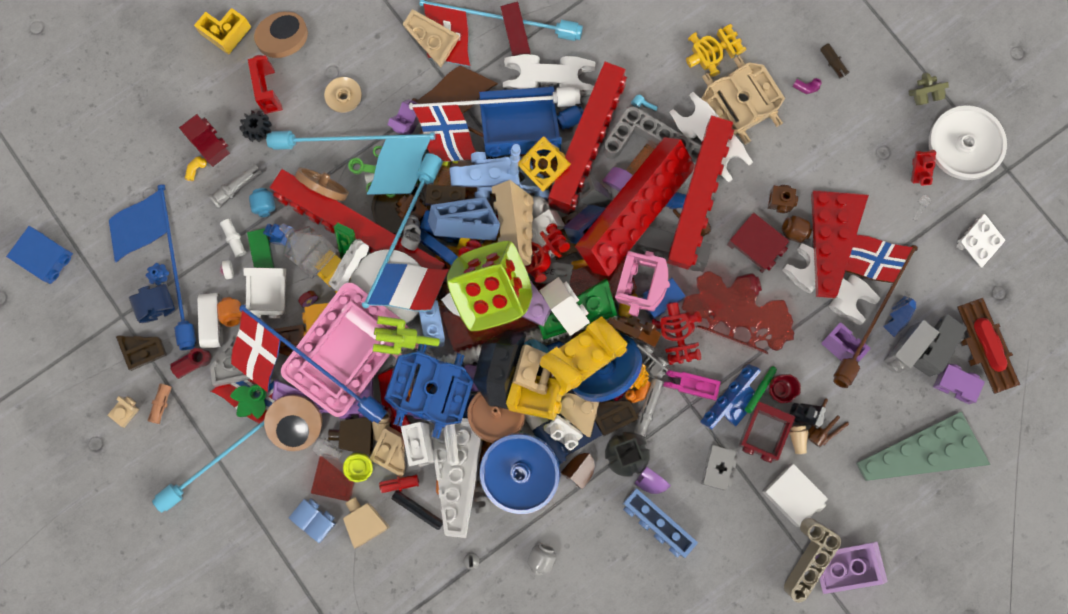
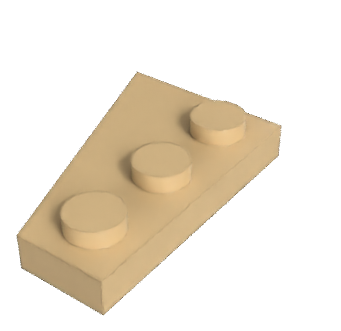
[403,9,460,68]

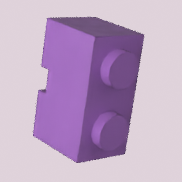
[821,322,871,362]
[933,364,985,404]

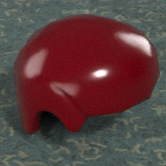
[768,374,801,403]

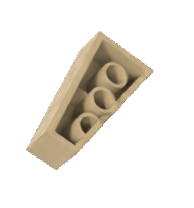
[491,180,534,266]

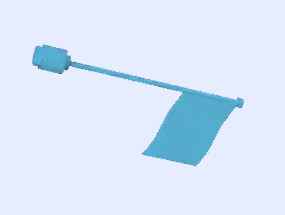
[266,131,435,195]

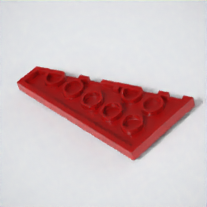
[811,190,869,298]

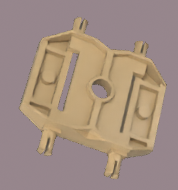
[701,56,785,145]

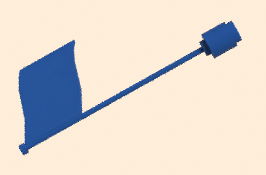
[109,185,197,351]

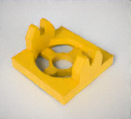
[518,136,571,191]

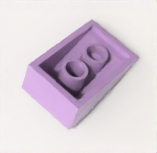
[815,542,888,594]

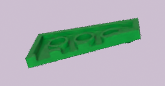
[538,279,617,340]

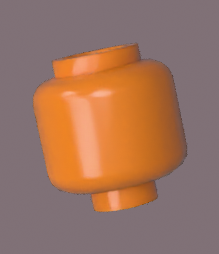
[217,297,242,327]

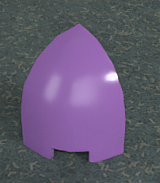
[634,467,671,494]

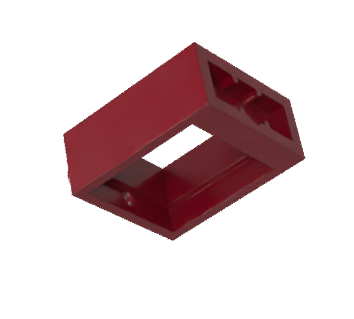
[738,401,795,463]

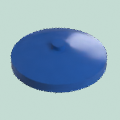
[572,332,642,402]
[480,433,560,514]

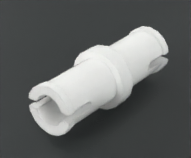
[220,219,247,258]

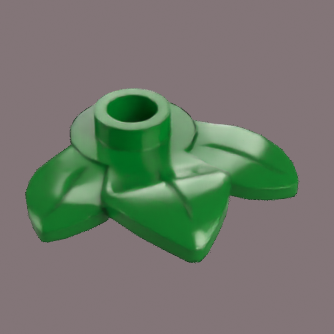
[230,384,267,419]

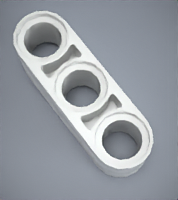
[198,293,223,349]

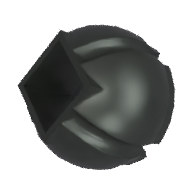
[605,432,650,477]

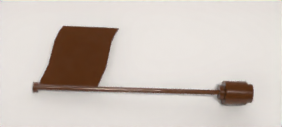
[412,65,558,178]

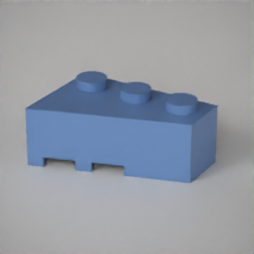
[428,197,500,241]

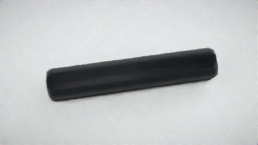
[391,491,443,530]

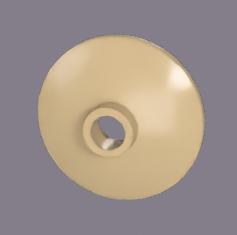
[324,77,362,113]

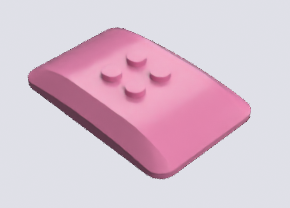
[281,283,407,417]

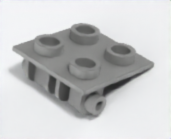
[637,343,670,379]

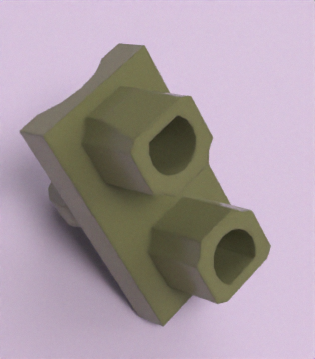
[908,72,949,105]

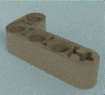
[784,518,841,603]

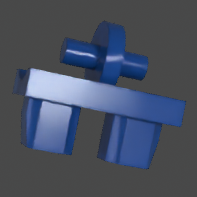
[263,224,297,247]

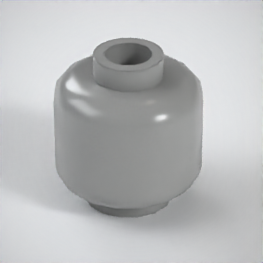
[527,543,557,575]

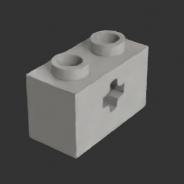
[701,445,737,490]

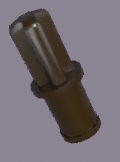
[820,43,850,79]

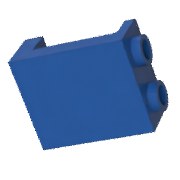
[6,226,73,284]

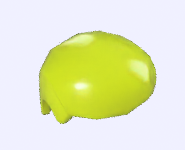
[343,453,373,483]

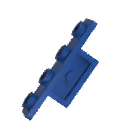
[700,364,761,429]

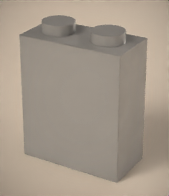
[883,320,940,373]

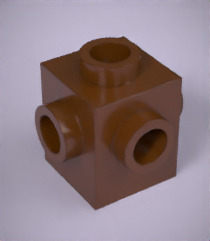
[768,185,798,214]
[396,194,428,224]

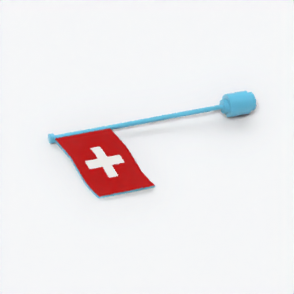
[419,0,583,67]

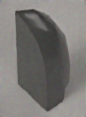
[580,176,613,207]

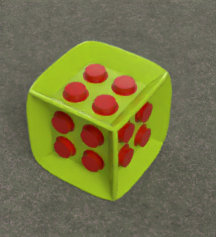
[447,241,532,331]

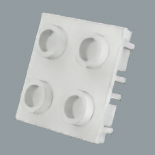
[957,214,1005,268]

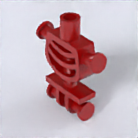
[525,223,570,283]
[652,302,702,365]

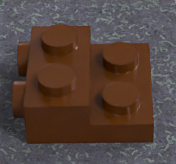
[608,315,662,347]

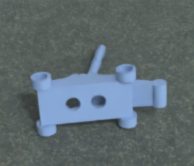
[450,144,550,201]

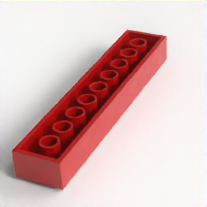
[269,169,448,274]

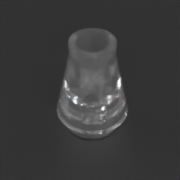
[312,437,343,461]

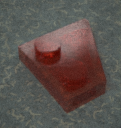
[311,456,355,501]

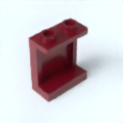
[727,212,789,273]

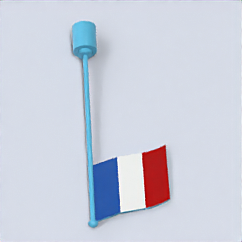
[362,153,449,311]

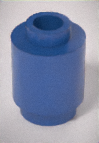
[557,105,584,130]

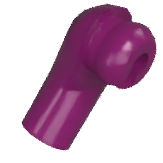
[792,78,822,94]

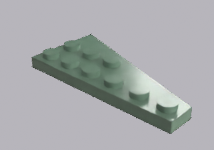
[856,412,991,481]

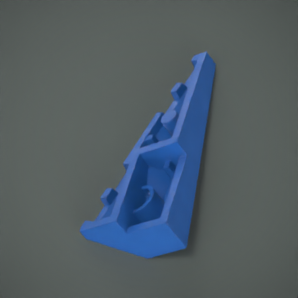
[883,296,916,337]

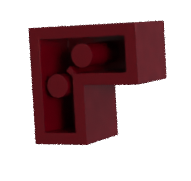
[179,114,230,167]

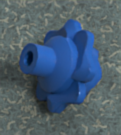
[145,263,169,286]

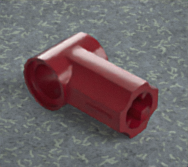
[170,348,212,379]

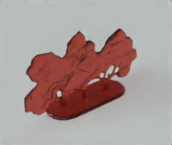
[681,271,795,355]

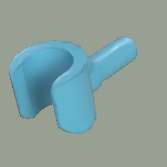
[631,95,658,111]

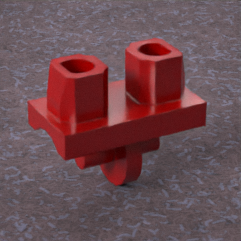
[911,150,937,186]

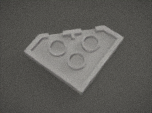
[210,318,263,387]

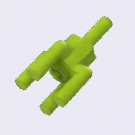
[372,316,440,355]

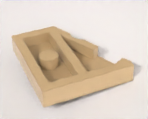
[560,393,599,437]
[370,425,406,477]

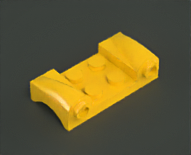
[540,316,628,393]

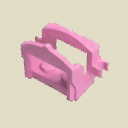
[615,251,670,317]

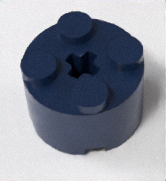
[129,284,175,323]

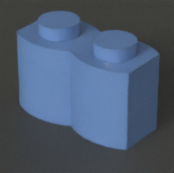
[289,498,337,543]

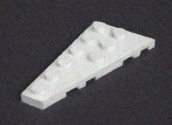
[429,418,483,538]

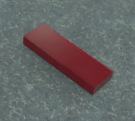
[500,1,531,56]

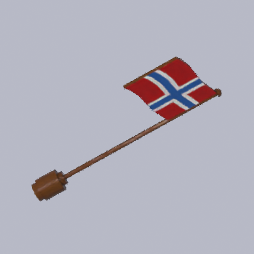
[833,235,918,388]

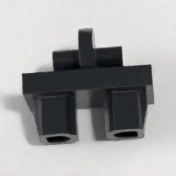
[790,403,827,427]

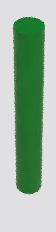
[745,366,777,413]

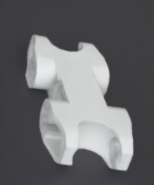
[503,54,595,97]
[669,92,753,182]
[782,244,881,325]

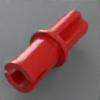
[379,474,419,493]

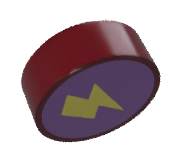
[298,290,318,308]

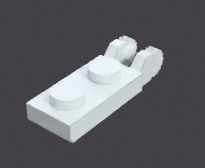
[329,239,369,291]

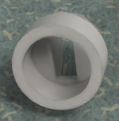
[464,553,480,570]

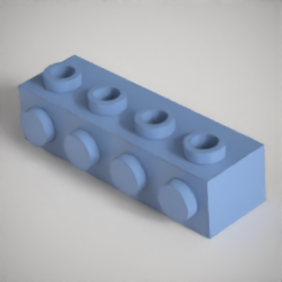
[622,488,698,558]

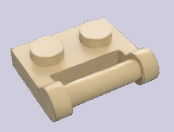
[512,344,550,394]

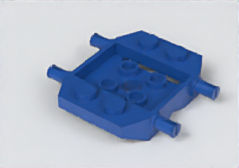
[384,344,473,439]

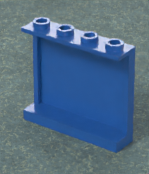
[479,87,562,157]

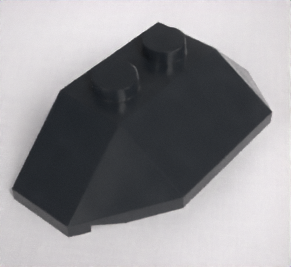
[473,330,526,410]

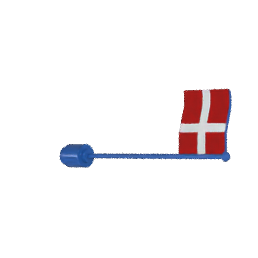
[231,305,388,424]

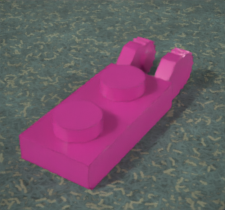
[663,370,721,401]

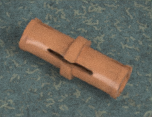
[147,384,172,424]

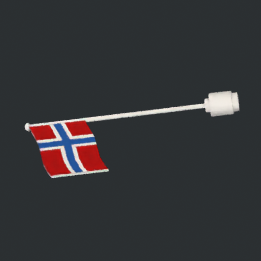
[409,87,580,162]

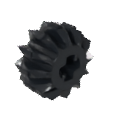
[239,110,272,142]

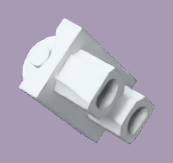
[543,415,583,450]

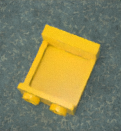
[506,375,566,420]

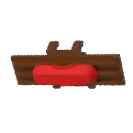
[957,298,1020,394]

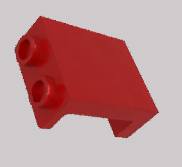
[247,55,283,114]

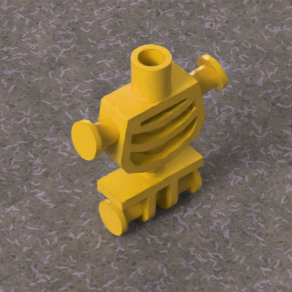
[686,24,746,77]

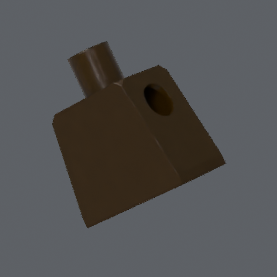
[328,417,373,455]

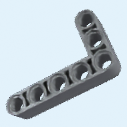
[604,107,701,164]

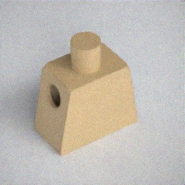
[343,497,390,549]

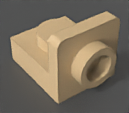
[107,396,140,428]

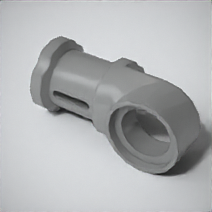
[401,215,421,250]

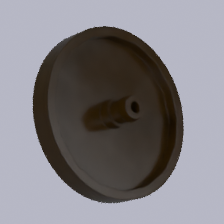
[371,186,426,235]

